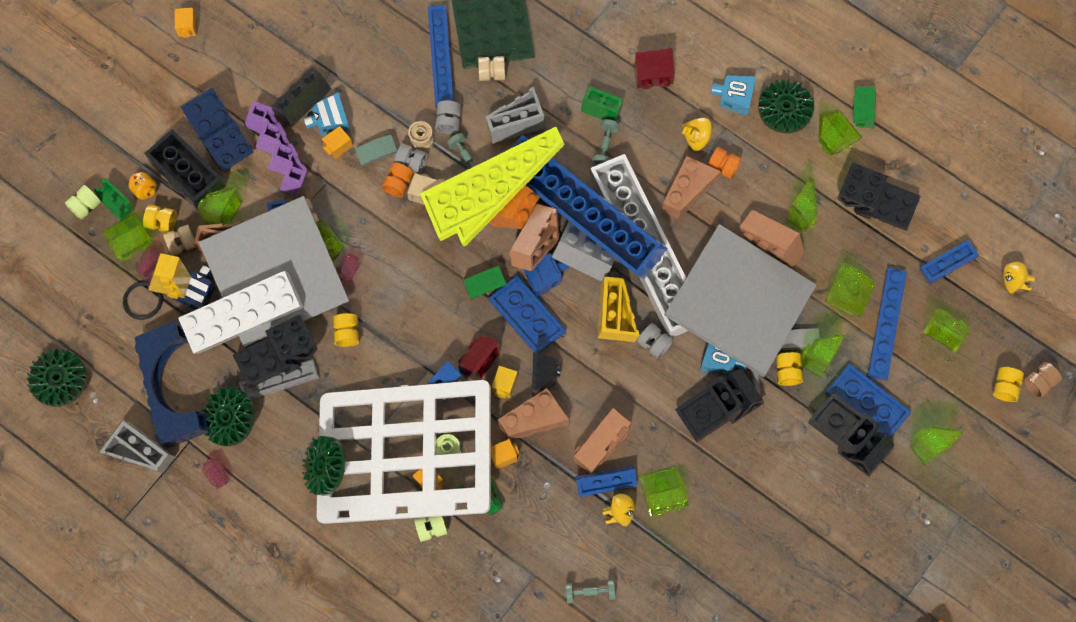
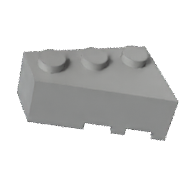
[486,87,546,144]
[552,221,615,282]
[100,420,175,473]

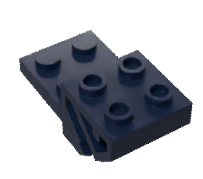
[180,87,254,172]

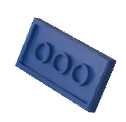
[488,275,566,353]
[825,363,911,438]

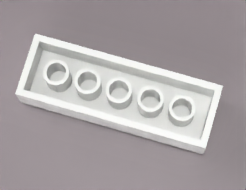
[178,271,304,354]

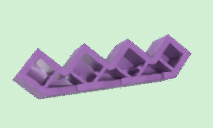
[244,101,307,196]

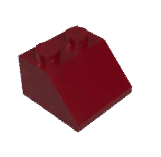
[634,48,674,89]
[458,335,500,381]

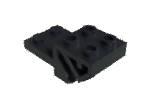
[837,162,921,231]
[233,314,318,388]
[675,369,765,442]
[808,393,895,477]

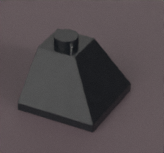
[532,352,561,397]

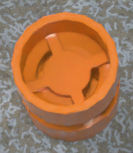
[708,147,742,179]
[381,162,414,197]

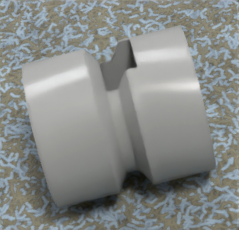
[435,100,461,134]
[394,143,428,175]
[637,323,673,359]

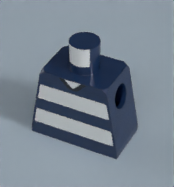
[172,266,215,310]

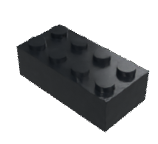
[144,129,225,211]

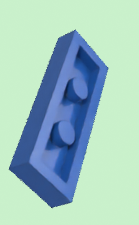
[919,240,979,285]
[575,465,637,497]

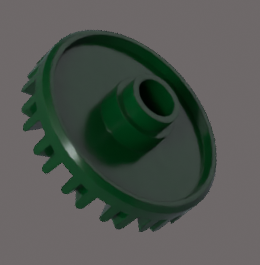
[758,79,815,134]
[27,349,87,407]
[201,387,255,447]
[302,436,346,496]

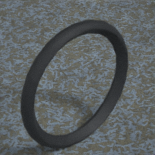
[123,282,163,320]

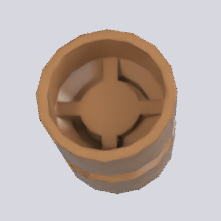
[1024,362,1062,398]

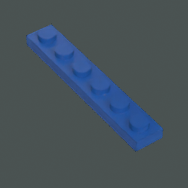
[428,5,454,108]
[868,268,907,381]

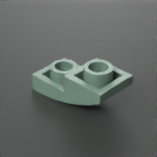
[355,135,398,166]

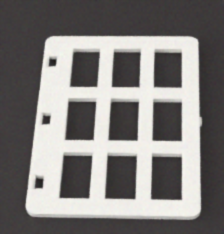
[317,380,491,524]

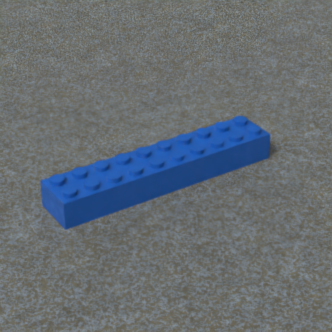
[514,135,668,279]

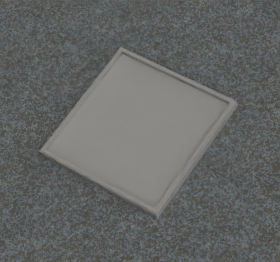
[199,196,350,347]
[664,224,816,377]

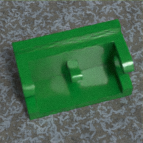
[581,86,624,121]
[853,87,876,129]
[94,178,135,221]
[463,265,507,300]

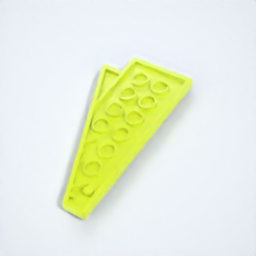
[420,127,565,247]

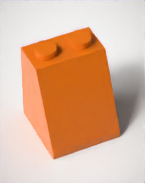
[489,186,539,229]

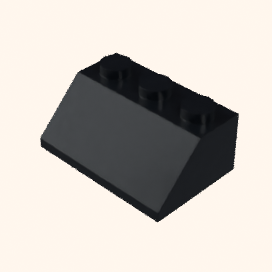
[272,69,331,127]

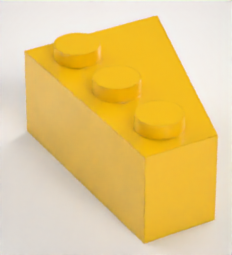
[148,253,191,299]
[597,277,640,342]

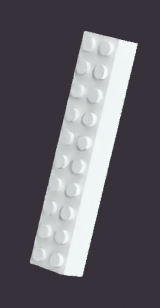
[590,154,688,338]

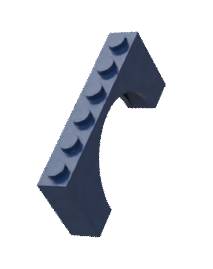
[134,321,209,448]

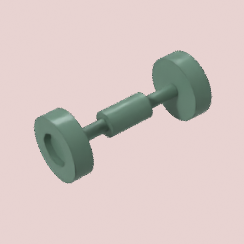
[592,119,619,166]
[447,133,479,168]
[565,579,615,604]

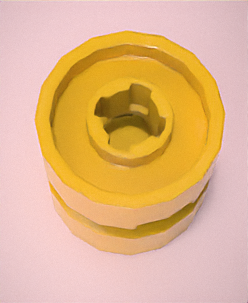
[143,204,177,232]
[333,313,359,347]
[776,352,803,386]
[993,367,1024,402]

